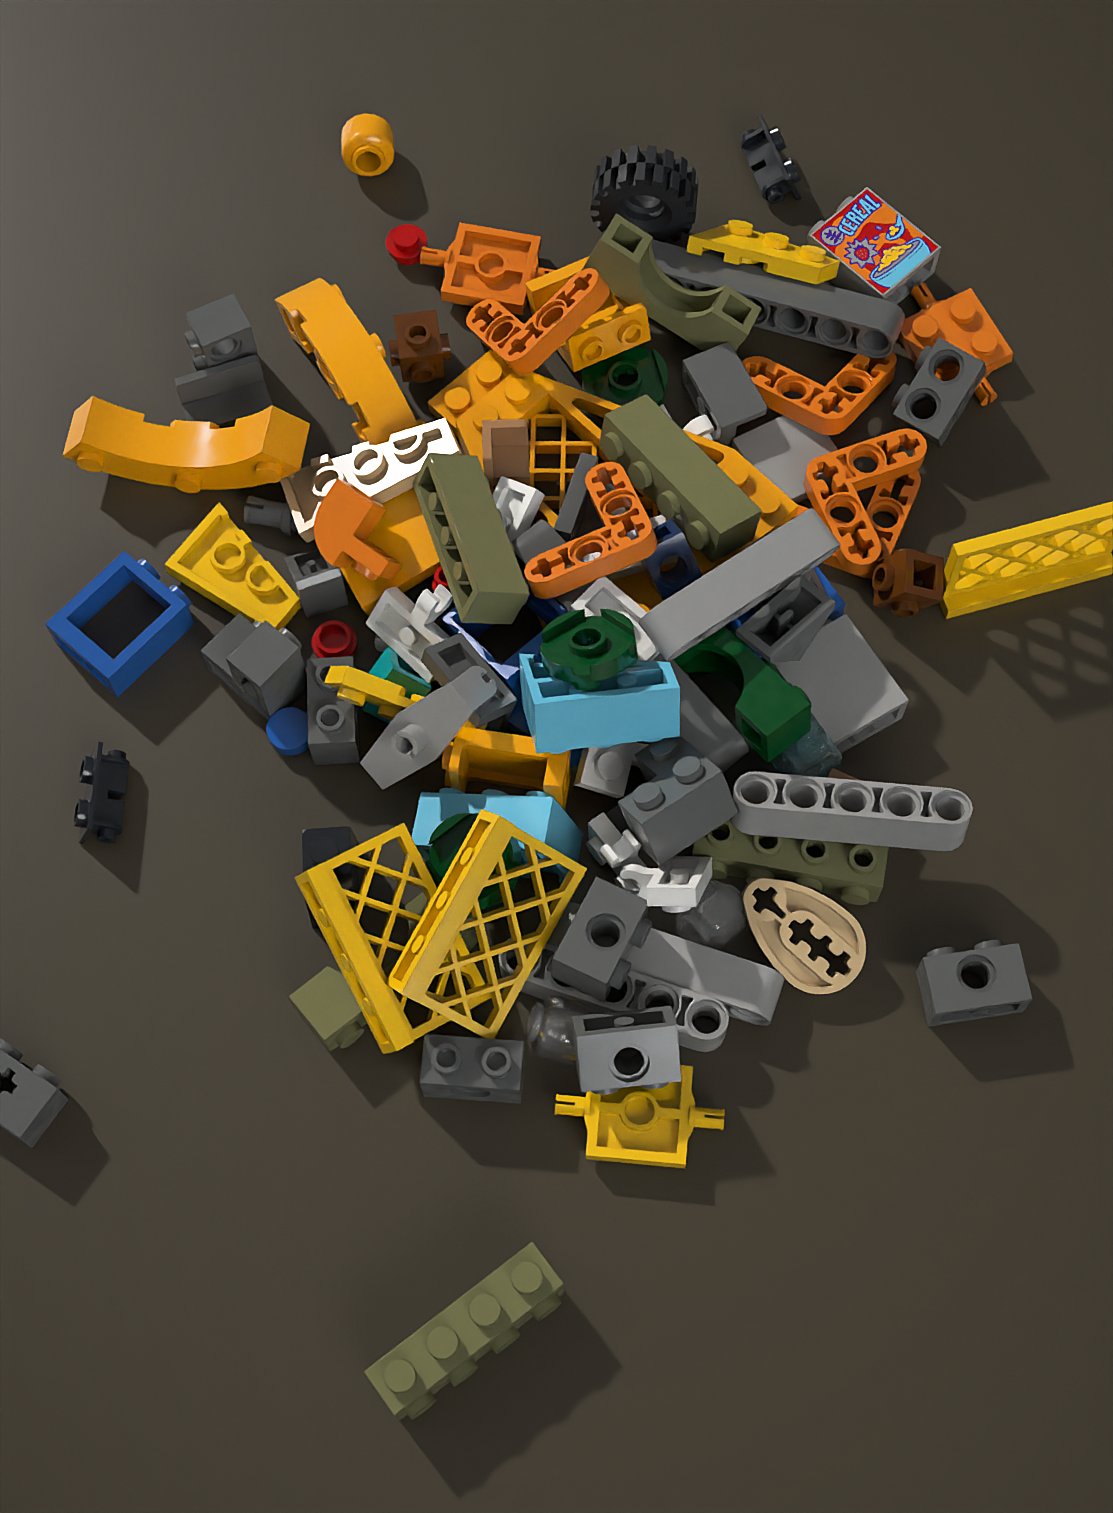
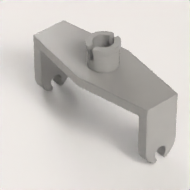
[360,666,497,790]

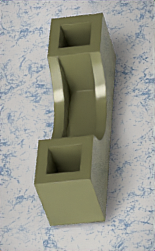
[581,213,761,352]
[289,892,478,1052]

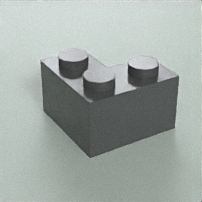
[201,613,307,721]
[618,736,739,866]

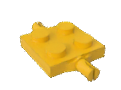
[555,1065,725,1168]

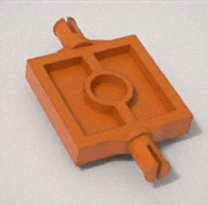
[420,222,555,315]
[898,283,1013,406]

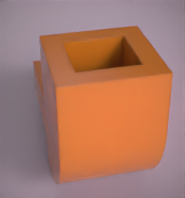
[314,479,402,581]

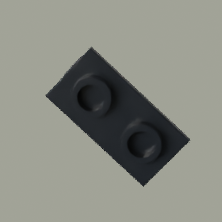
[740,115,801,204]
[73,741,130,844]

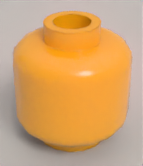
[341,113,395,177]

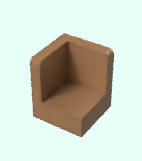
[482,419,530,486]

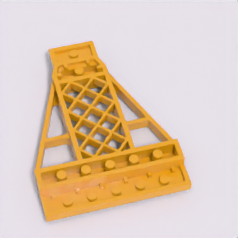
[427,349,798,630]

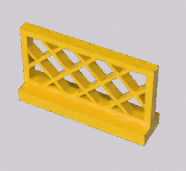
[939,501,1113,619]
[385,809,587,1039]
[294,823,492,1054]

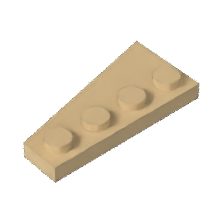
[280,418,463,543]

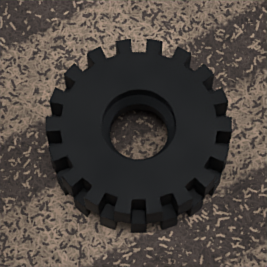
[590,145,698,243]

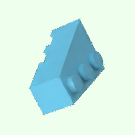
[519,654,680,754]
[412,788,583,884]

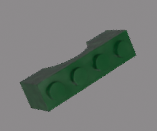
[673,626,812,763]

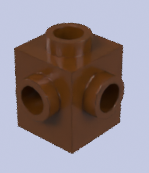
[388,310,451,383]
[872,548,944,617]

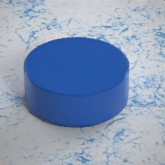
[266,707,309,756]

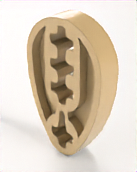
[742,877,866,994]

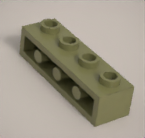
[599,394,762,563]
[412,452,530,624]
[692,819,889,905]
[364,1242,564,1421]

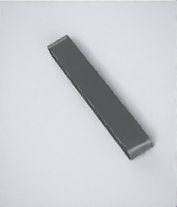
[652,240,905,359]
[511,520,749,773]

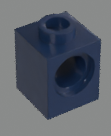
[631,519,703,600]

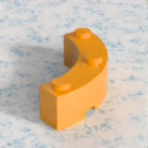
[274,278,425,446]
[62,396,310,493]

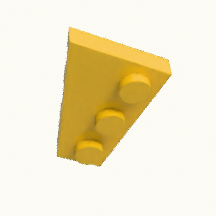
[686,220,840,285]
[165,502,301,631]
[324,666,487,730]

